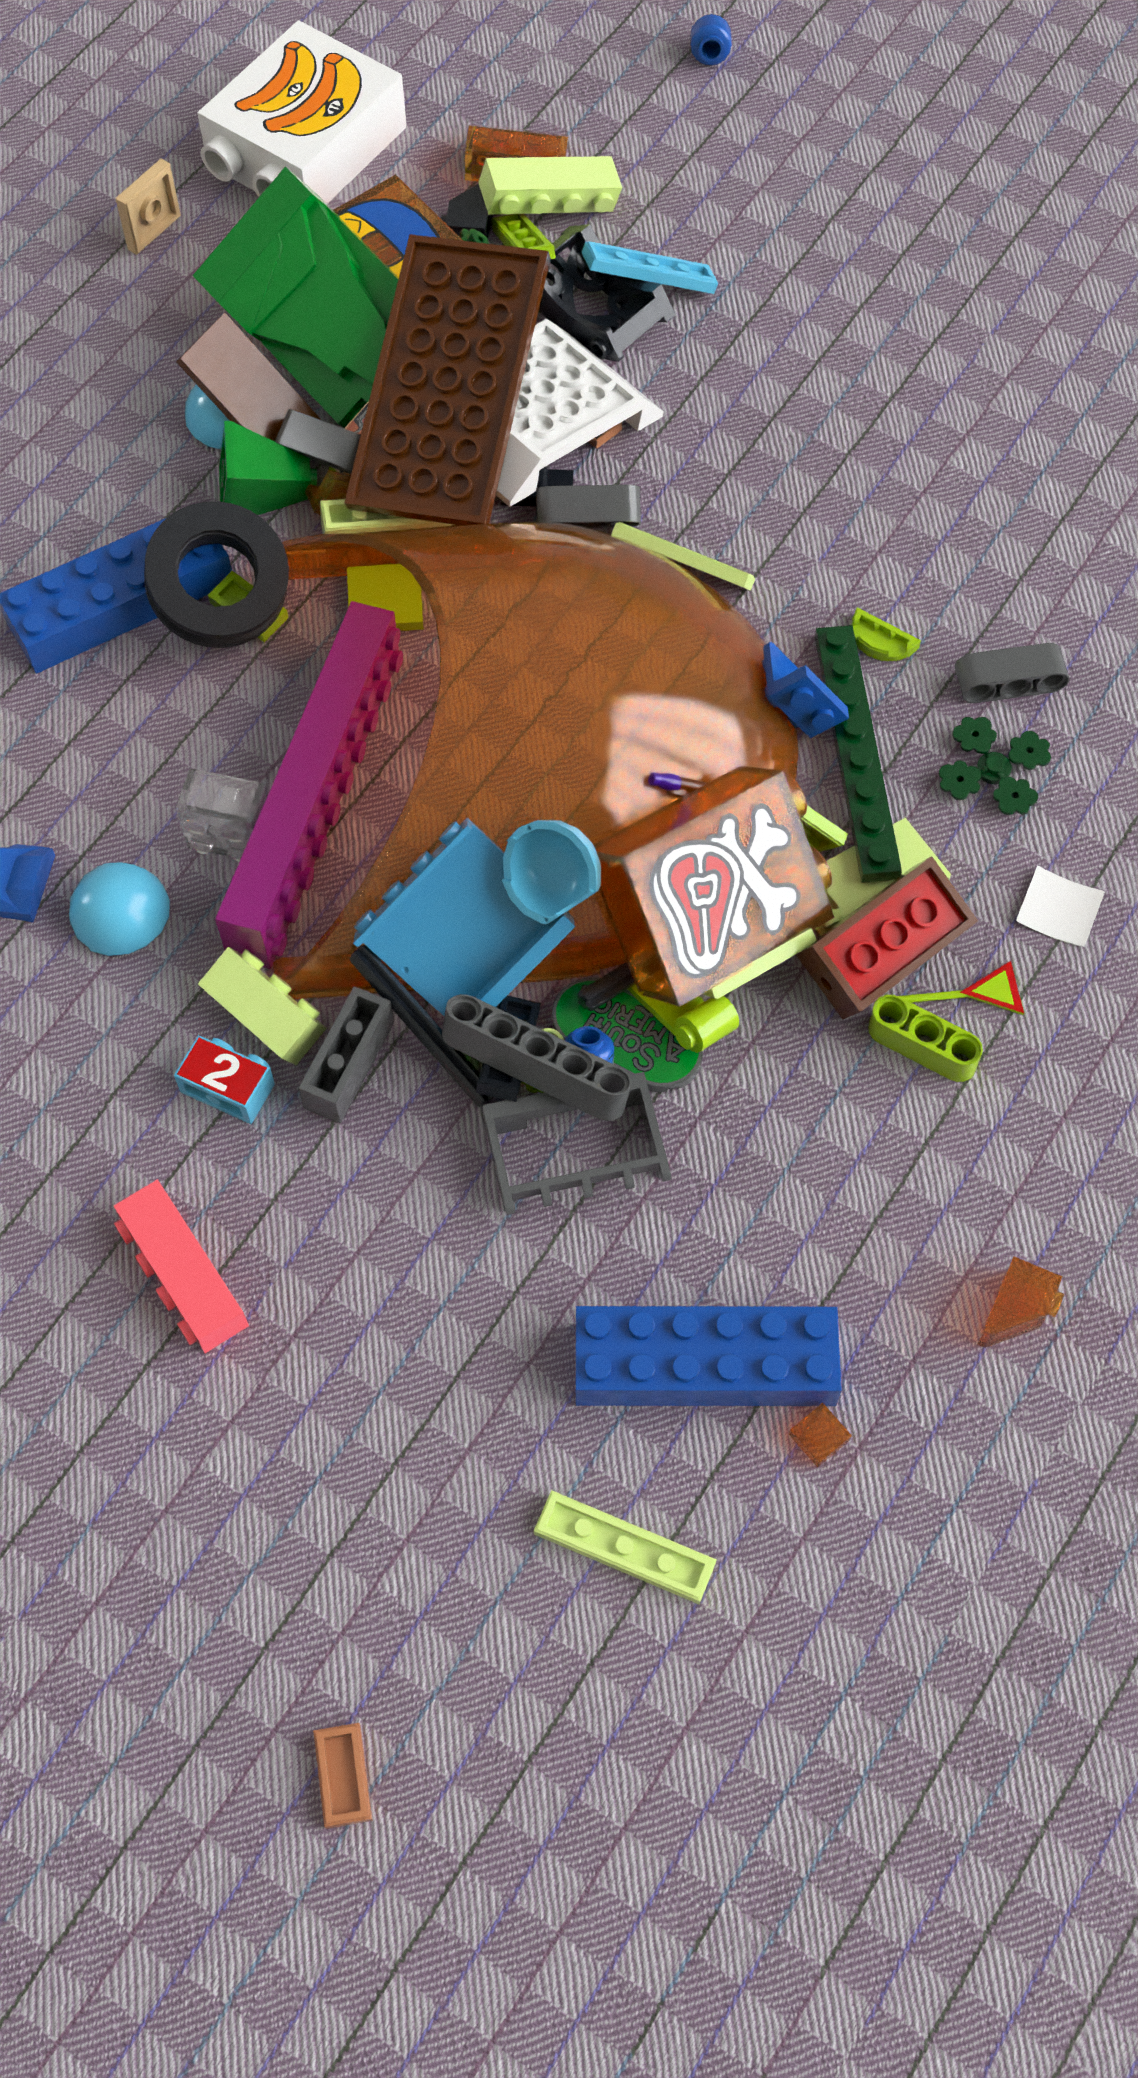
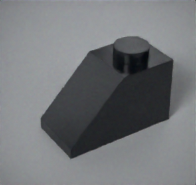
[440,183,493,241]

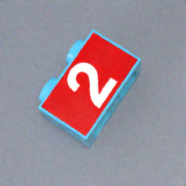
[174,1035,275,1124]

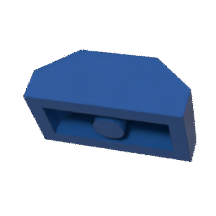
[0,844,55,922]

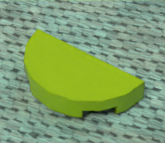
[851,607,921,661]

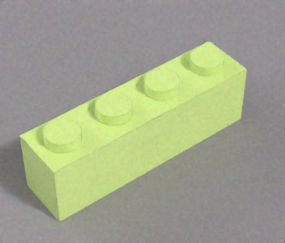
[478,156,622,215]

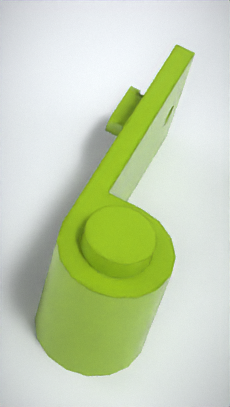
[627,965,739,1053]

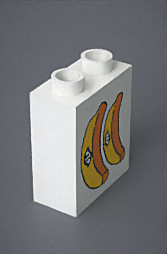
[197,20,406,204]

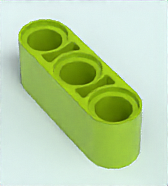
[868,995,983,1082]

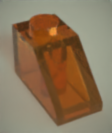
[977,1256,1064,1348]

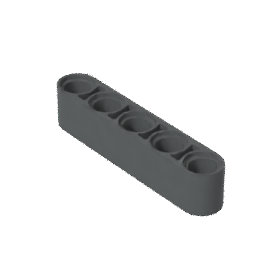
[442,994,632,1121]

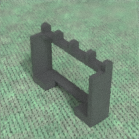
[482,1072,671,1215]

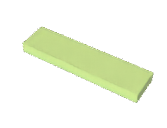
[611,522,755,591]
[534,1490,716,1604]

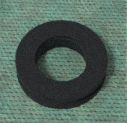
[144,501,289,648]

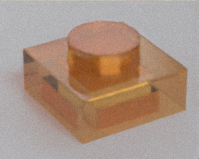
[789,1403,852,1467]

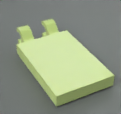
[796,818,951,936]

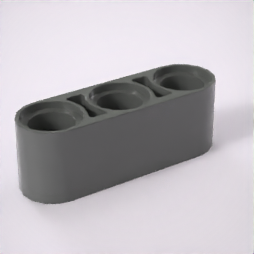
[275,409,361,475]
[536,485,641,529]
[955,643,1069,703]

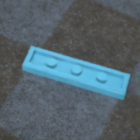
[582,241,718,294]

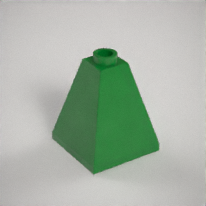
[218,421,317,515]

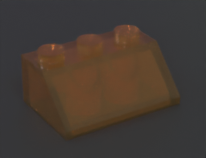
[464,124,569,182]

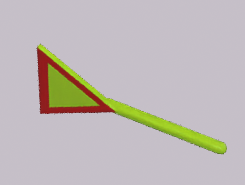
[899,961,1024,1015]

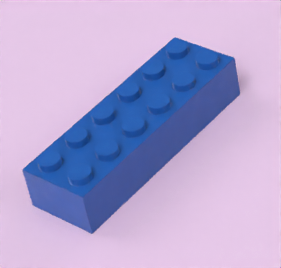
[0,518,232,674]
[576,1306,842,1406]

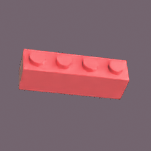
[114,1179,249,1353]

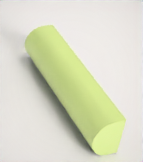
[320,499,468,540]

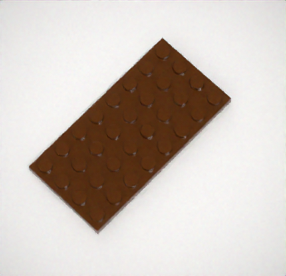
[344,234,551,530]

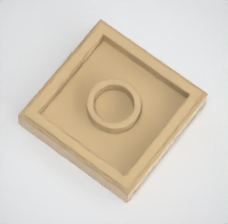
[115,158,181,255]

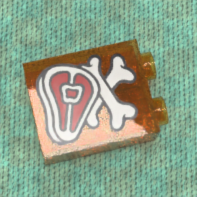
[593,766,834,1007]

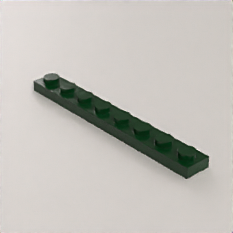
[815,625,902,883]

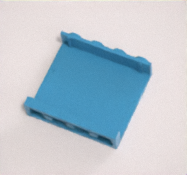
[353,817,575,1016]

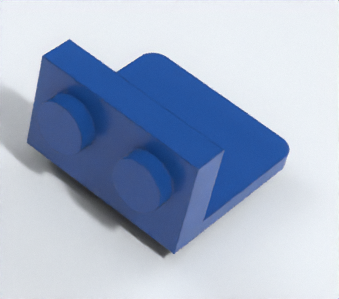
[762,642,849,738]

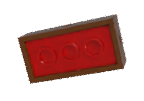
[796,856,978,1019]

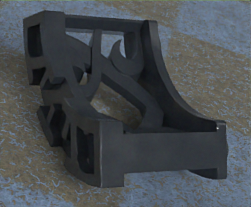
[539,224,676,362]

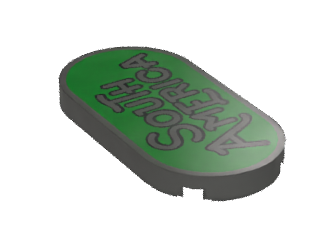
[552,977,703,1092]

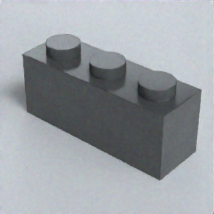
[298,986,394,1124]

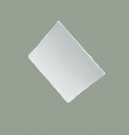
[1016,866,1105,947]

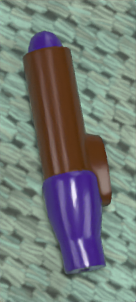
[648,772,719,799]

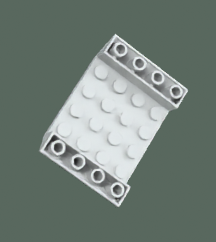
[496,319,664,507]

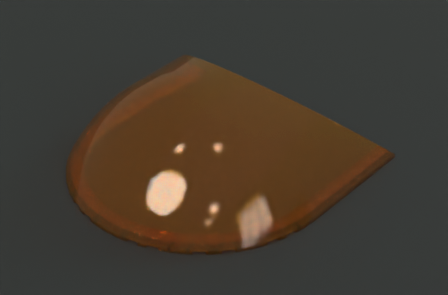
[273,521,798,999]

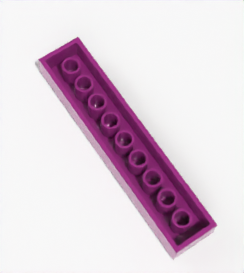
[215,601,403,969]

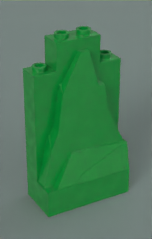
[192,166,399,428]

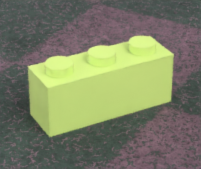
[198,947,327,1065]

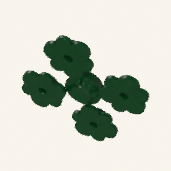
[939,717,1051,815]

